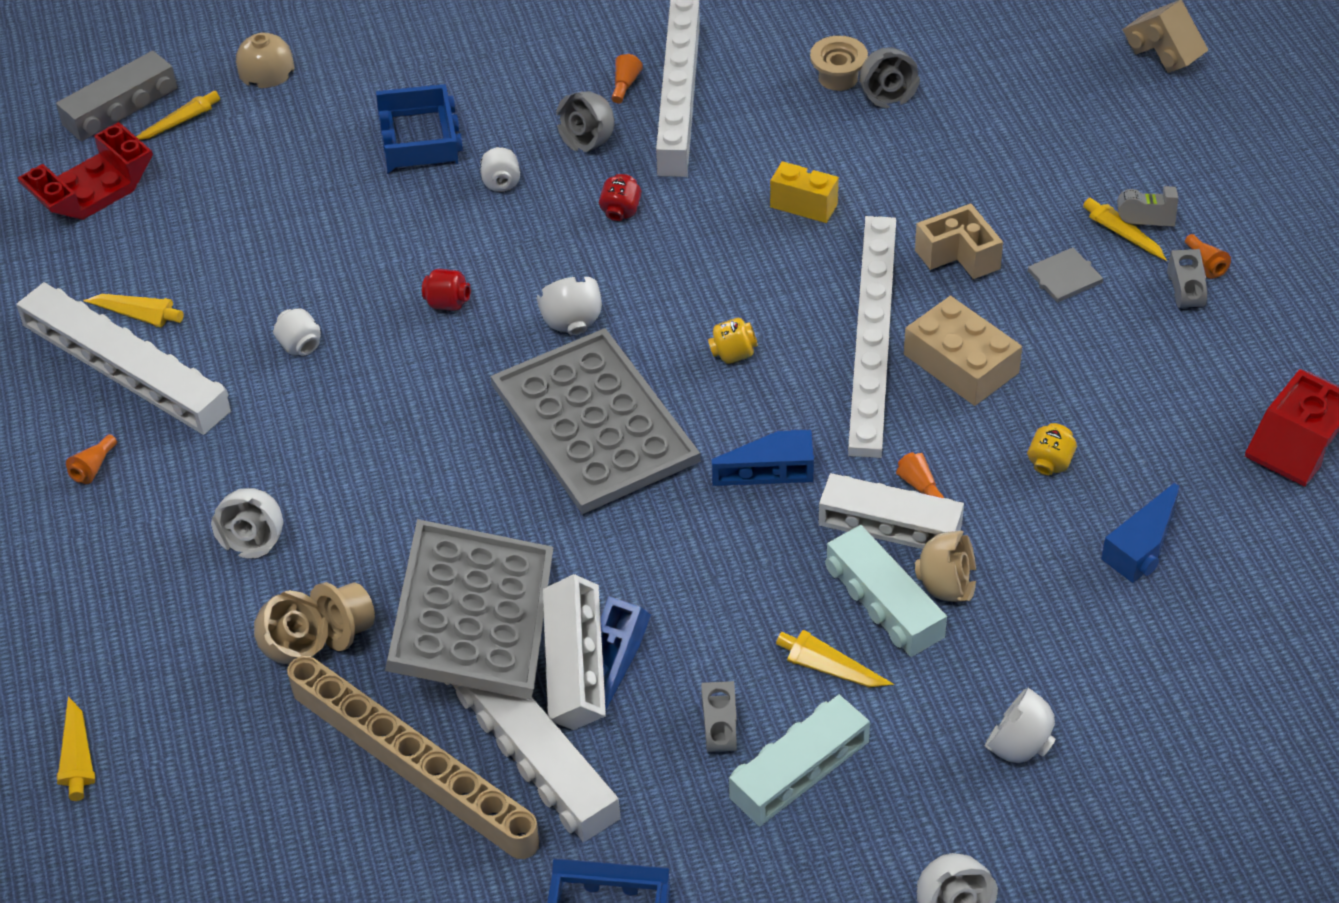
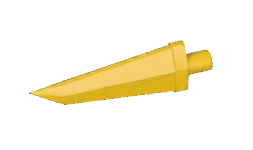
[136,90,220,140]
[1083,198,1167,261]
[83,294,184,328]
[776,630,894,687]
[57,696,95,801]

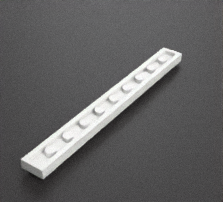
[848,216,896,458]

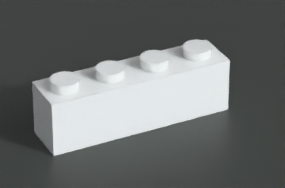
[819,473,964,549]
[543,574,606,730]

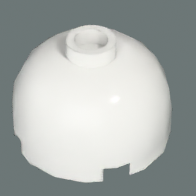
[536,277,602,335]
[211,488,283,558]
[984,688,1056,763]
[917,853,998,903]

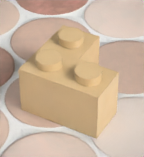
[1122,0,1208,73]
[915,204,1003,279]

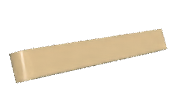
[287,656,540,859]

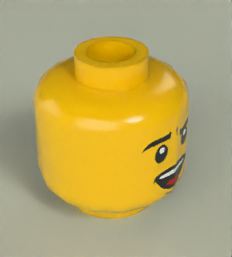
[708,317,758,364]
[1027,423,1077,475]

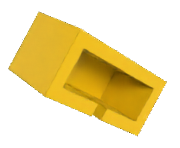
[770,161,839,223]

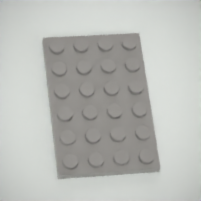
[490,328,701,514]
[385,519,553,700]

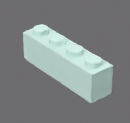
[825,525,947,657]
[729,694,870,827]

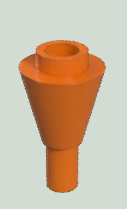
[611,54,643,104]
[1185,234,1231,279]
[66,434,117,484]
[896,452,944,498]

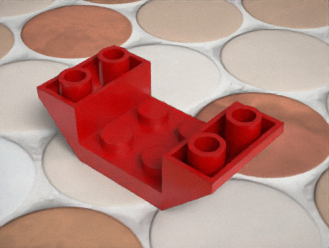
[17,122,153,220]
[1244,369,1339,487]

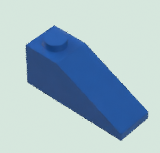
[712,430,814,486]
[1101,483,1180,583]
[600,596,651,710]

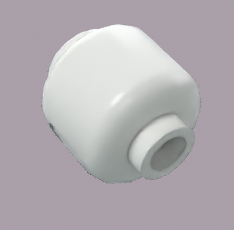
[480,147,520,192]
[273,309,321,356]

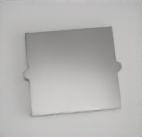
[1028,247,1103,303]

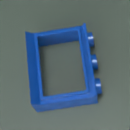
[376,84,463,174]
[547,858,670,903]

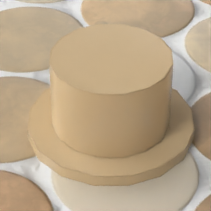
[810,36,868,91]
[310,582,375,651]

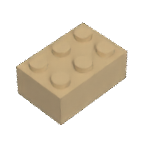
[904,296,1022,406]

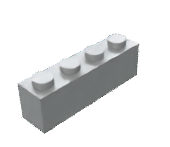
[56,50,178,141]

